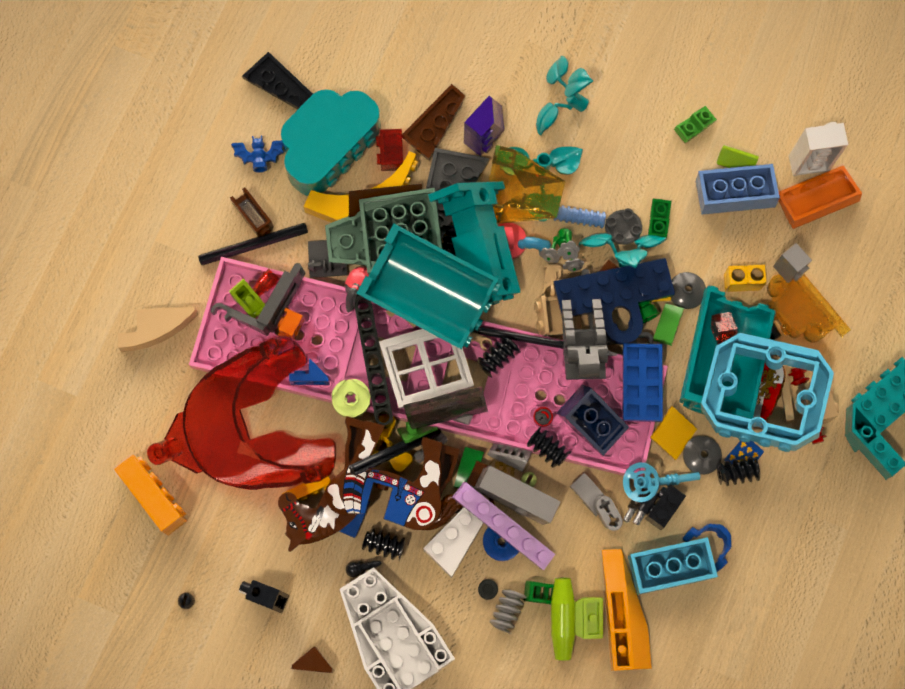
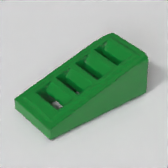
[523,581,554,605]

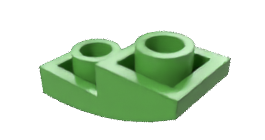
[674,106,717,143]
[653,303,684,346]

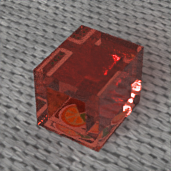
[710,312,738,345]

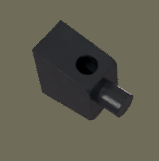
[239,580,290,614]

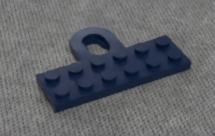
[553,258,675,345]

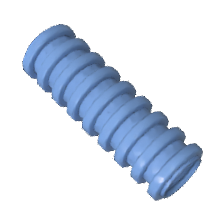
[553,204,606,228]

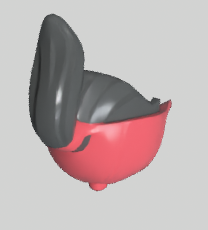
[345,267,369,313]

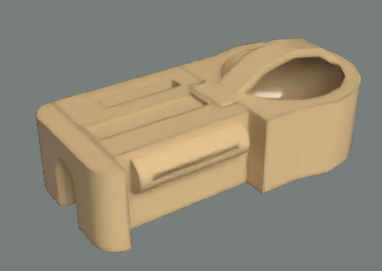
[542,264,561,297]

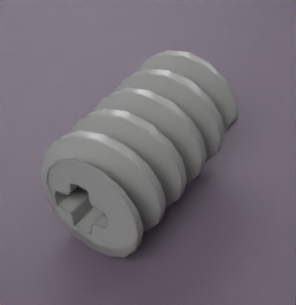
[490,589,527,634]

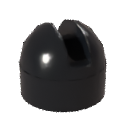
[178,593,195,609]

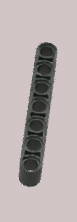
[354,296,393,429]

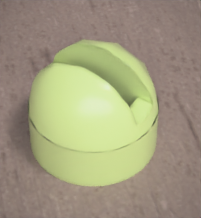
[521,472,537,487]

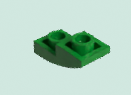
[648,198,672,237]

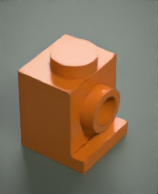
[278,308,305,340]

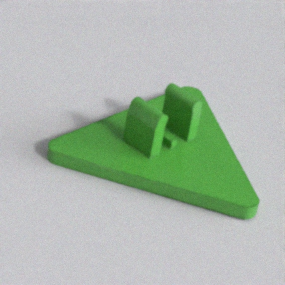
[397,421,438,443]

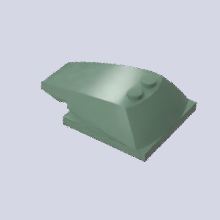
[325,188,443,275]

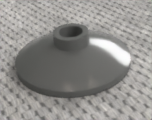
[671,272,706,309]
[683,436,722,475]

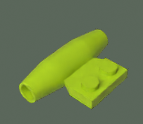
[551,577,603,661]

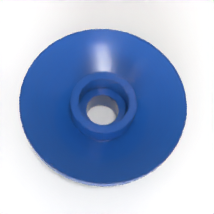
[483,527,519,561]

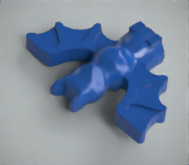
[231,135,283,173]

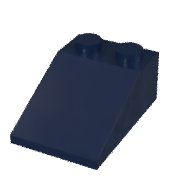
[557,384,629,456]

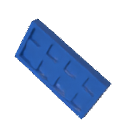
[623,343,663,422]

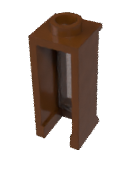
[230,187,273,237]

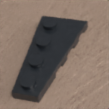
[242,52,313,110]

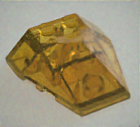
[488,145,566,223]

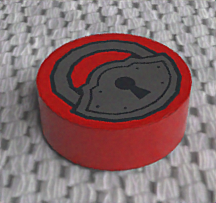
[533,407,553,427]

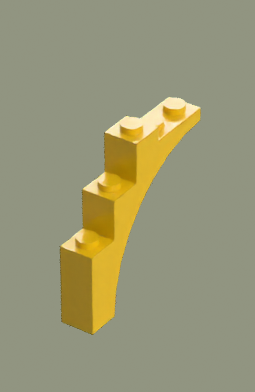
[303,151,418,223]

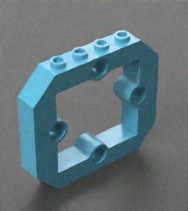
[701,333,834,452]

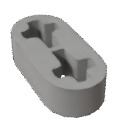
[593,495,623,531]

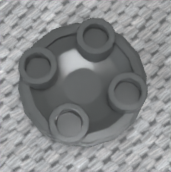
[605,208,642,245]

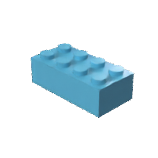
[628,537,718,595]

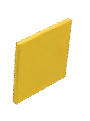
[650,406,697,460]

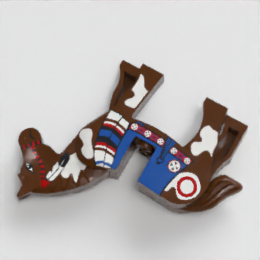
[278,416,463,552]

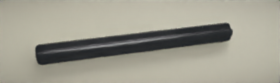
[198,223,308,265]
[349,429,442,476]

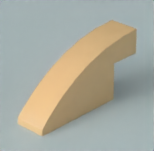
[118,306,198,352]

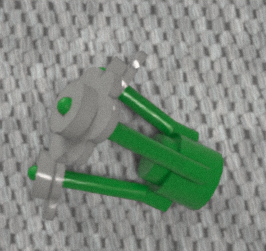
[539,228,584,272]

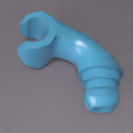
[518,236,551,253]

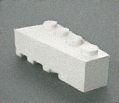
[423,492,484,578]

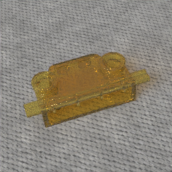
[767,274,851,343]

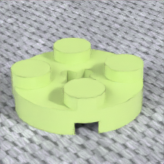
[332,379,371,419]

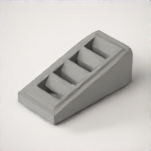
[487,443,532,472]

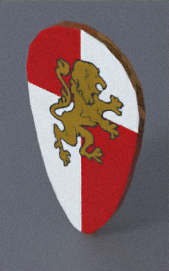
[753,359,786,422]

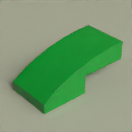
[454,447,484,488]

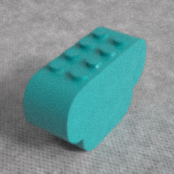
[281,90,381,196]

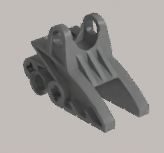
[562,299,608,380]

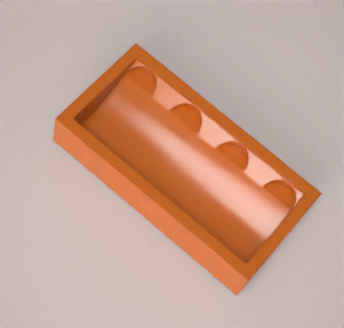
[778,165,862,229]

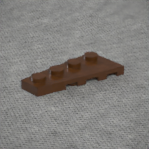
[402,84,465,161]

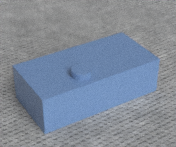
[695,164,780,215]

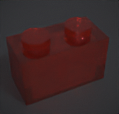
[376,129,403,171]

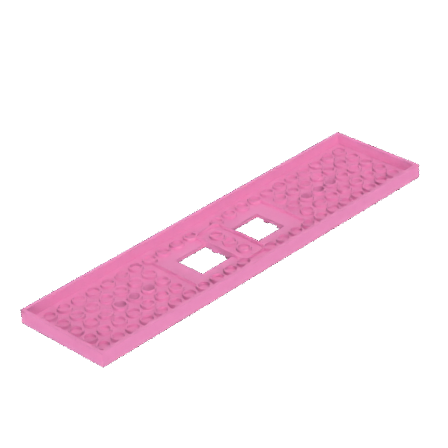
[189,257,668,476]

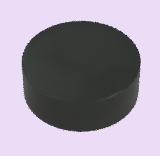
[478,579,498,600]

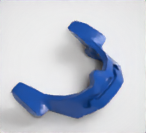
[682,524,732,572]

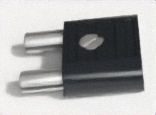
[623,488,659,525]

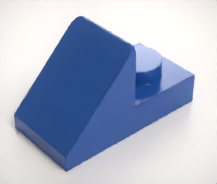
[289,359,330,385]

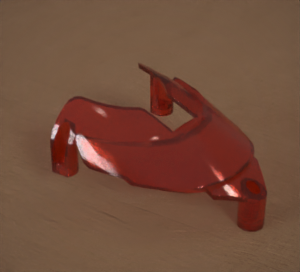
[147,336,336,490]

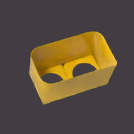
[724,265,766,292]

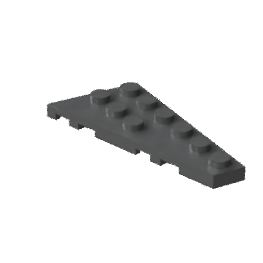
[426,148,490,239]

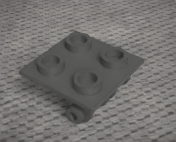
[308,240,348,278]

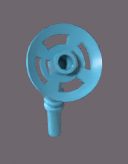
[623,462,700,502]

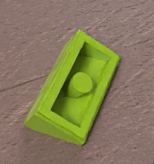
[717,145,759,168]

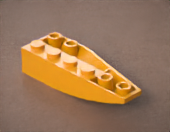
[601,549,652,671]

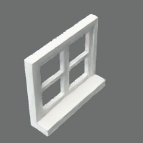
[379,329,474,409]

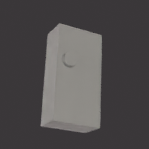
[474,465,561,525]

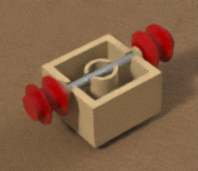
[788,368,839,445]

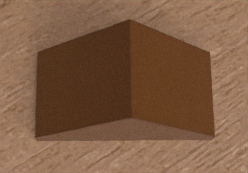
[291,646,334,673]

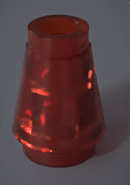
[252,268,280,297]

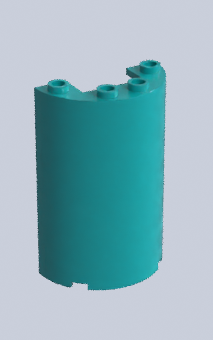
[357,224,501,349]
[679,286,775,419]

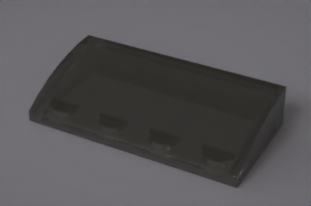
[403,386,488,429]

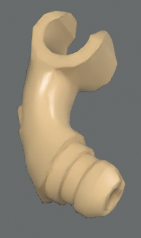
[463,332,492,351]

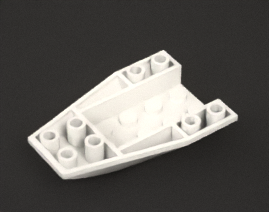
[340,567,455,689]

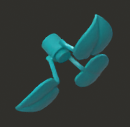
[536,56,593,136]
[497,147,583,222]
[579,233,667,268]

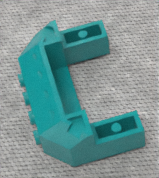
[845,356,905,480]

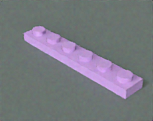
[452,482,555,570]

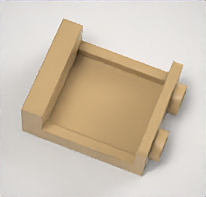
[534,296,589,336]

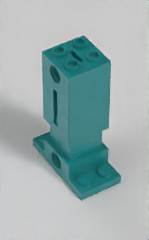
[428,181,521,305]

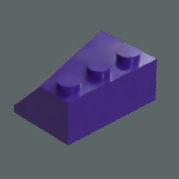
[464,96,504,157]

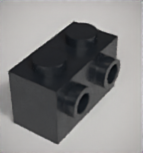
[645,485,686,530]

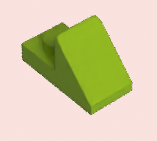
[229,279,265,318]

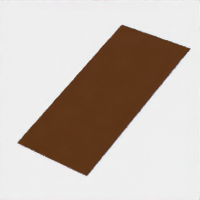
[349,184,422,217]

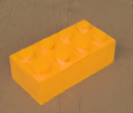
[114,455,187,536]

